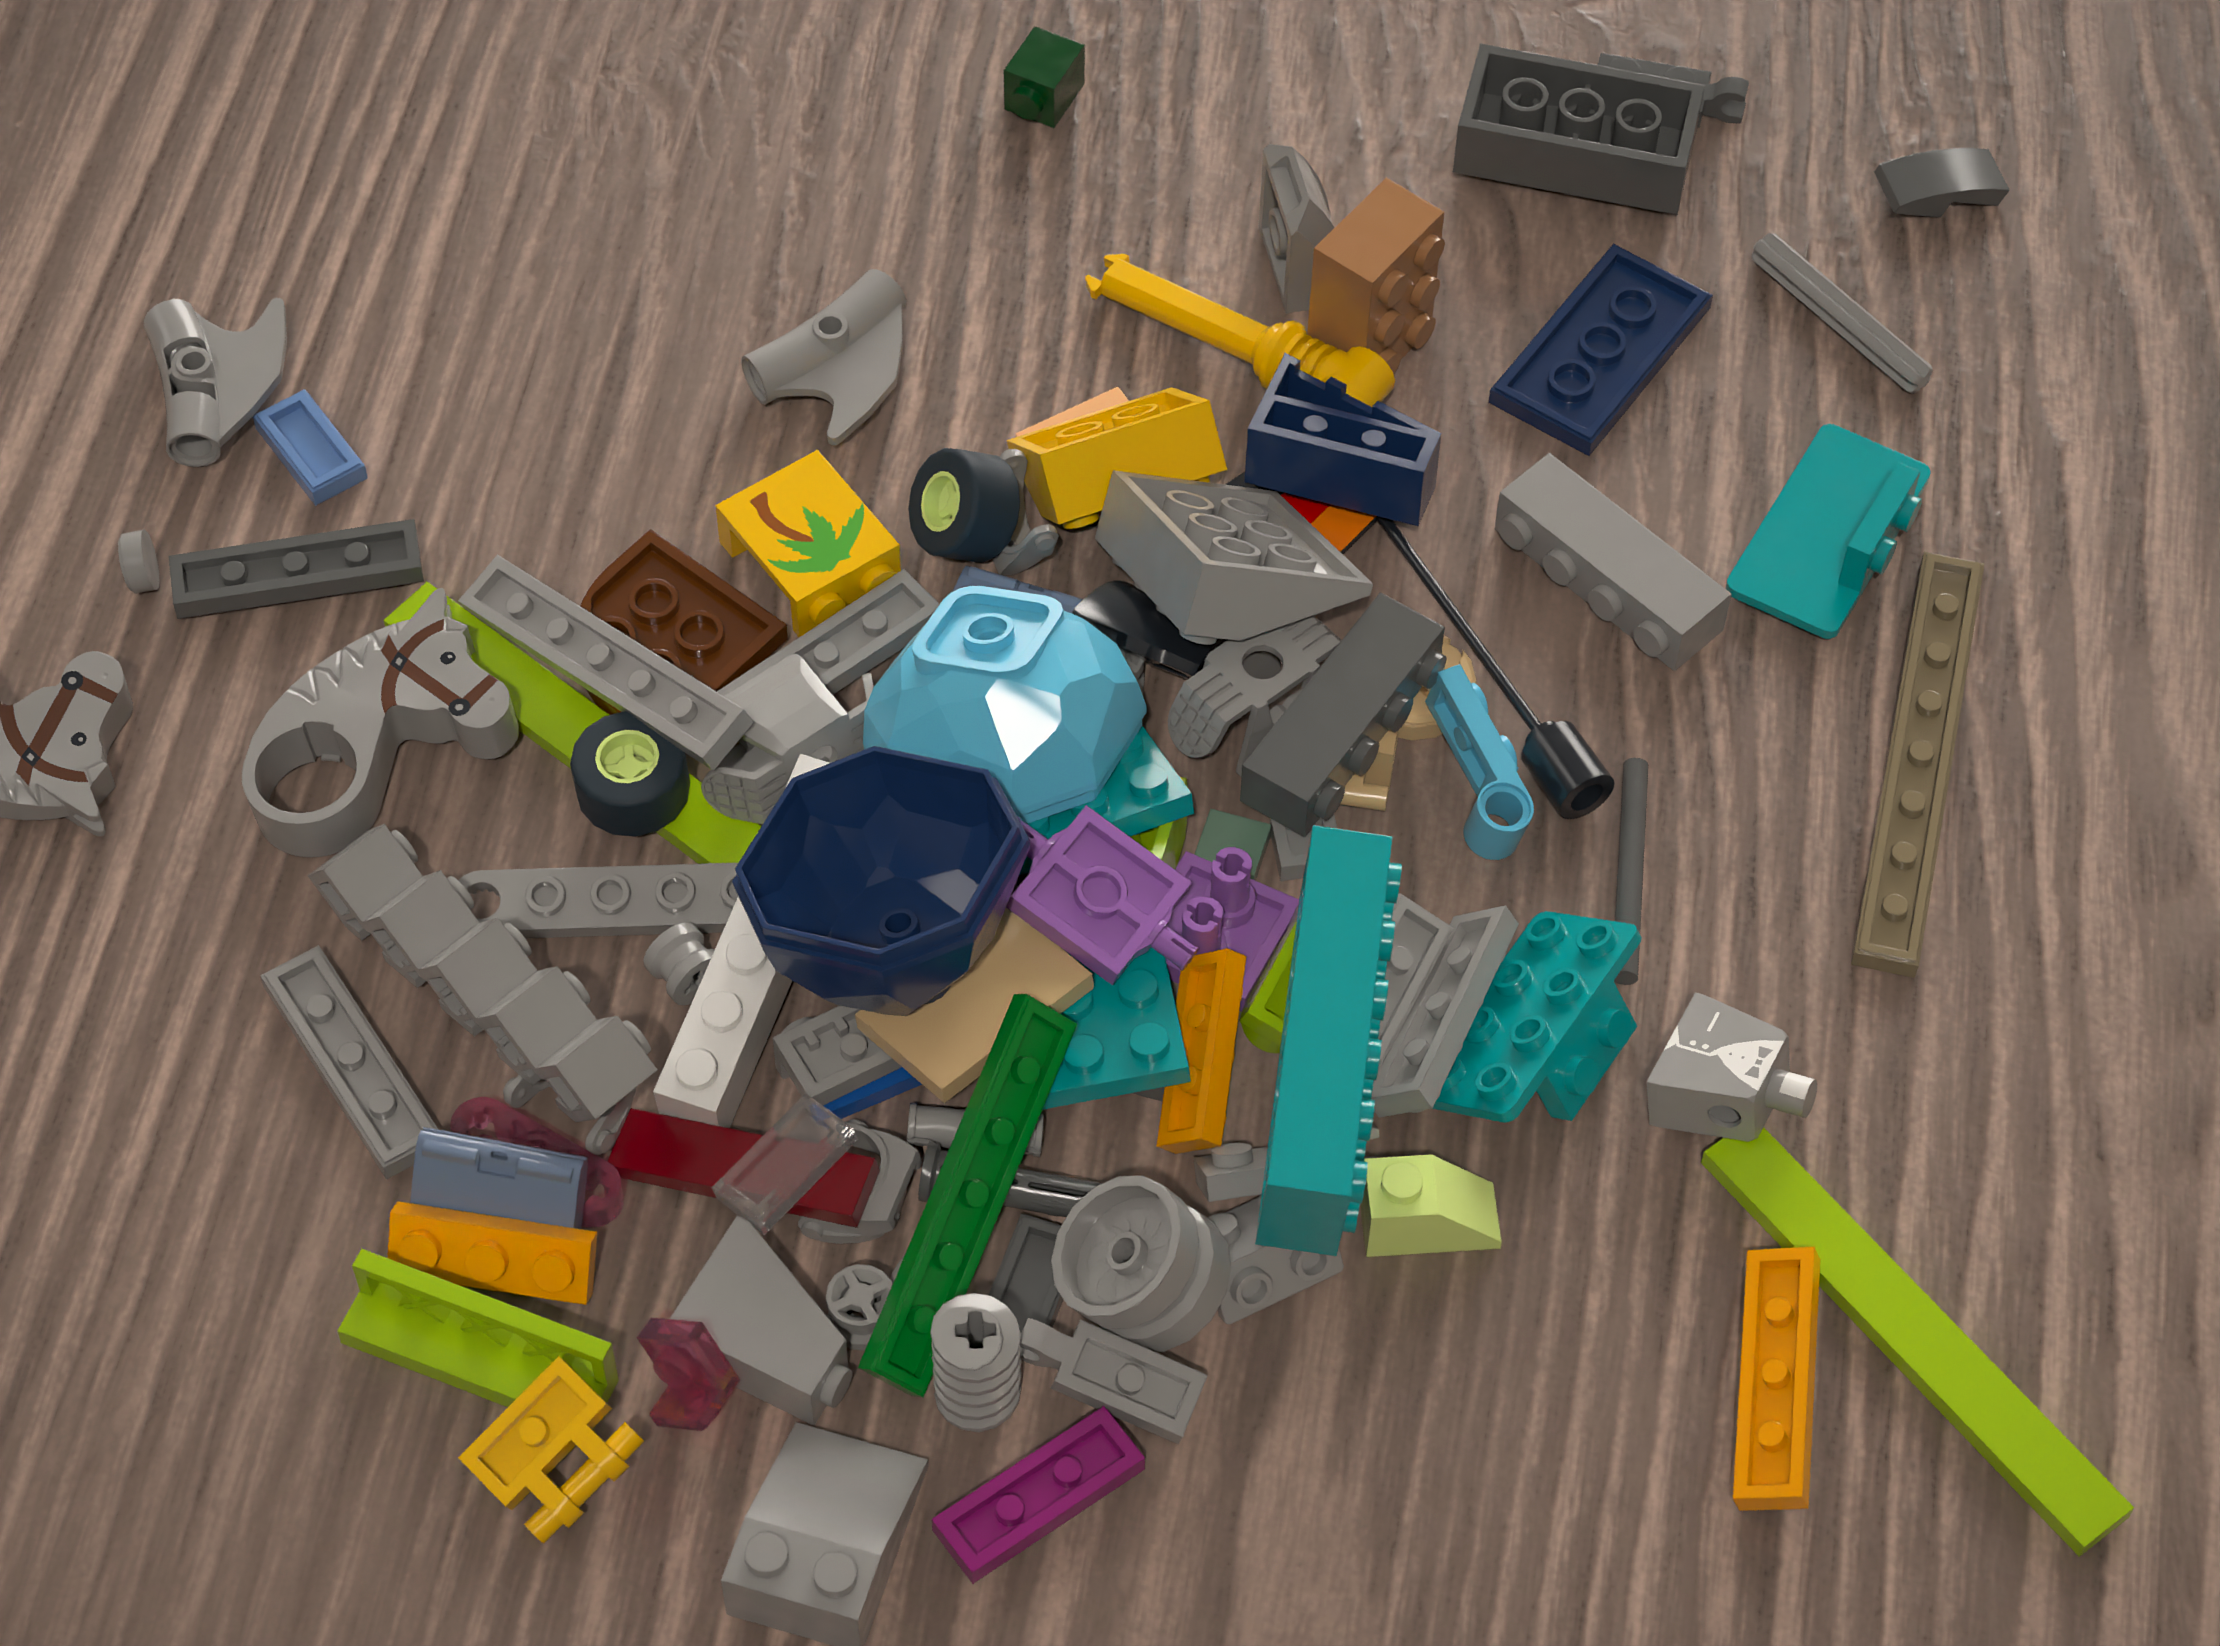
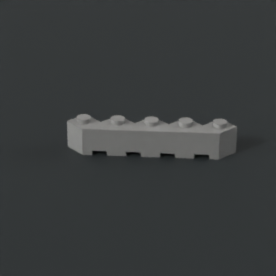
[308,824,657,1122]

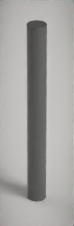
[1614,758,1649,985]

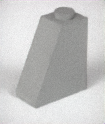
[666,1216,852,1426]

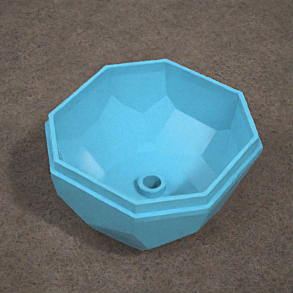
[863,586,1147,824]

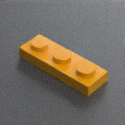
[1156,948,1246,1154]
[387,1201,597,1305]

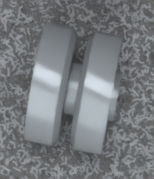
[1051,1176,1231,1352]

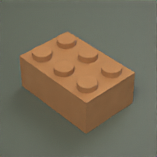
[1307,177,1445,374]

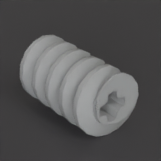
[931,1293,1022,1432]

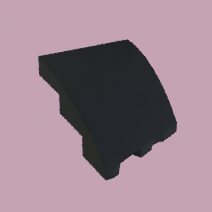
[1072,580,1228,680]

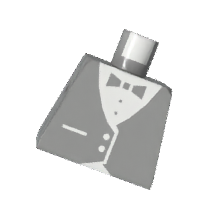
[1647,992,1817,1142]

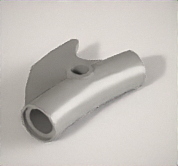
[741,269,906,445]
[144,298,287,467]

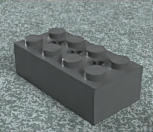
[1453,43,1705,215]

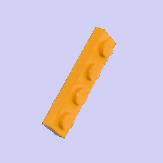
[1733,1247,1820,1511]

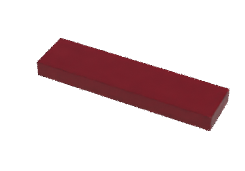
[606,1108,880,1228]

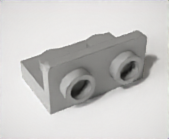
[773,1006,902,1111]

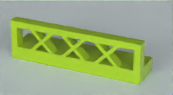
[337,1249,619,1429]

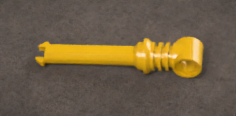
[1085,254,1395,407]

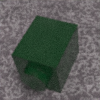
[1004,26,1085,128]

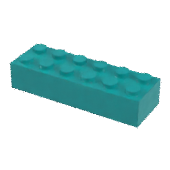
[1255,825,1402,1256]

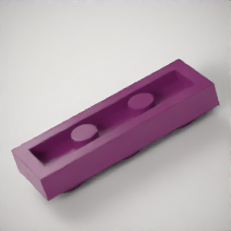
[932,1406,1145,1584]

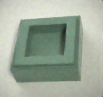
[1194,809,1272,881]

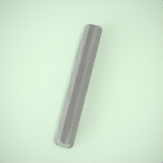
[1752,233,1933,394]

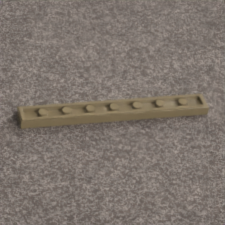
[1851,552,1985,978]

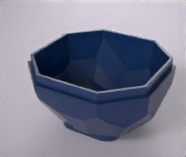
[732,746,1030,1016]

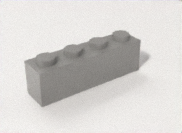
[1494,453,1732,672]

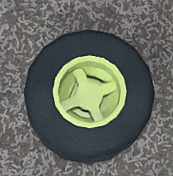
[908,448,1021,563]
[570,711,690,837]

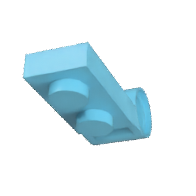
[1425,664,1534,860]

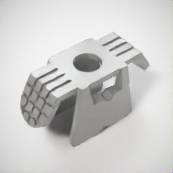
[1168,615,1342,777]
[701,654,874,824]

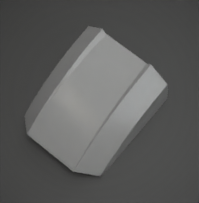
[1259,144,1335,314]

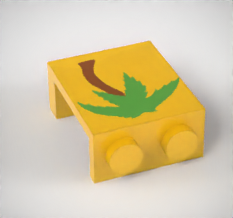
[715,450,901,637]

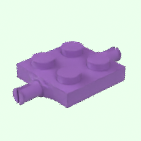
[1006,805,1199,986]

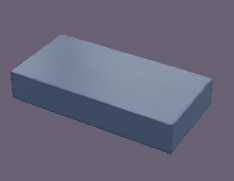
[253,389,368,506]

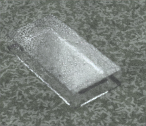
[712,1093,858,1235]

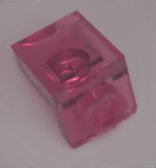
[637,1317,740,1431]

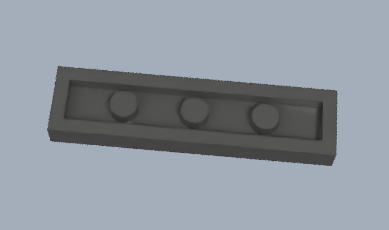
[169,519,424,619]

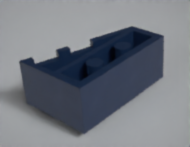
[1244,353,1441,526]

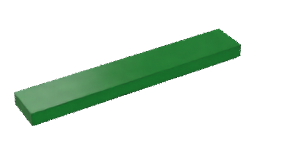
[858,994,1077,1398]

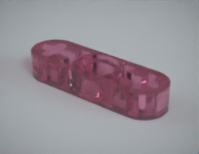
[450,1097,624,1228]

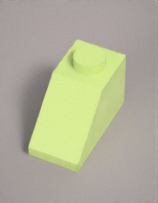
[1360,1154,1502,1257]

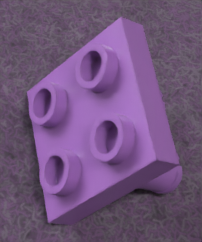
[1165,847,1299,1012]

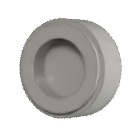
[118,529,160,594]

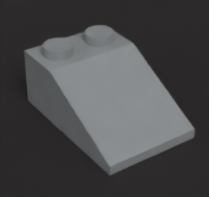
[721,1422,929,1646]

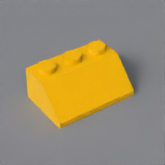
[1006,387,1227,529]

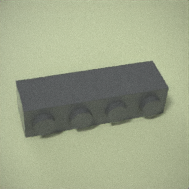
[1240,592,1447,837]

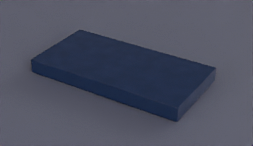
[1488,244,1713,456]

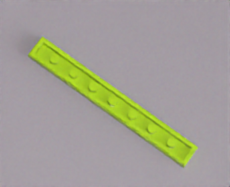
[384,581,761,864]
[1701,1127,2134,1557]

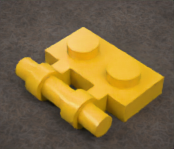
[458,1356,644,1544]

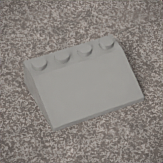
[1095,470,1373,645]

